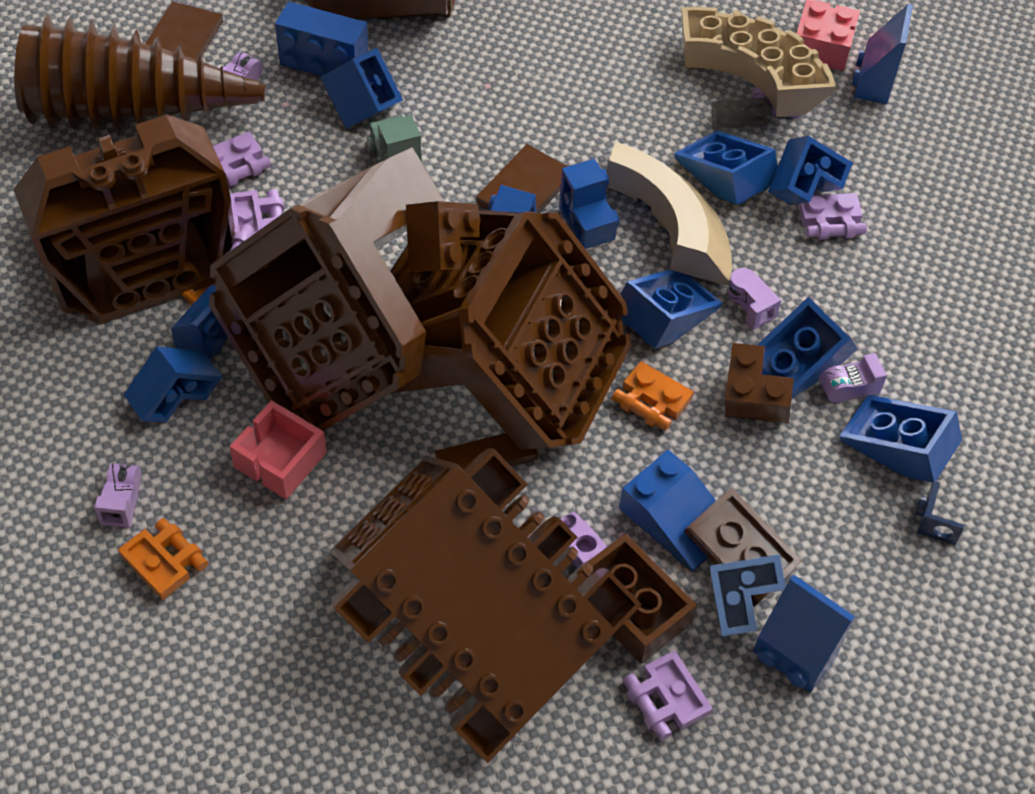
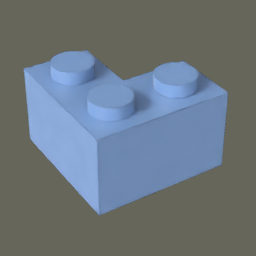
[709,554,786,636]

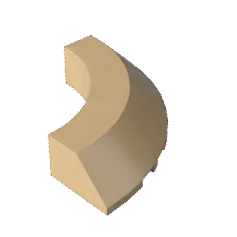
[681,7,836,117]
[606,142,732,286]

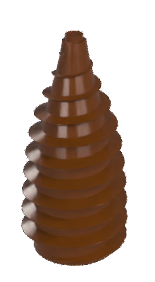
[14,14,266,131]

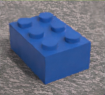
[275,1,369,76]

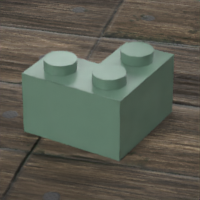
[367,115,422,164]

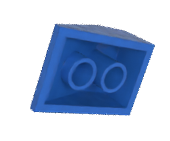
[852,4,913,104]
[674,130,778,205]
[620,270,723,349]
[757,297,858,399]
[839,395,963,483]
[619,449,716,573]
[753,575,855,693]

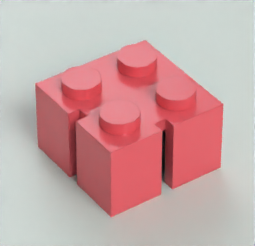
[796,0,860,71]
[229,400,327,500]

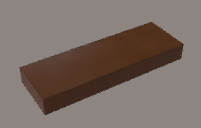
[435,433,538,470]

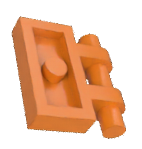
[611,361,694,431]
[117,518,209,600]

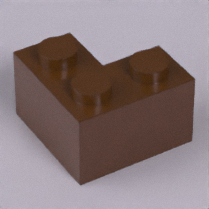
[406,201,480,272]
[725,343,794,424]

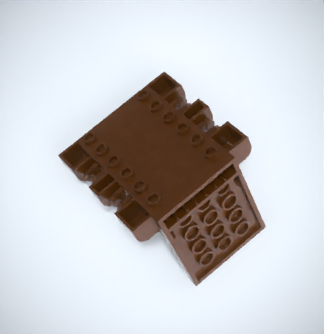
[329,448,642,763]

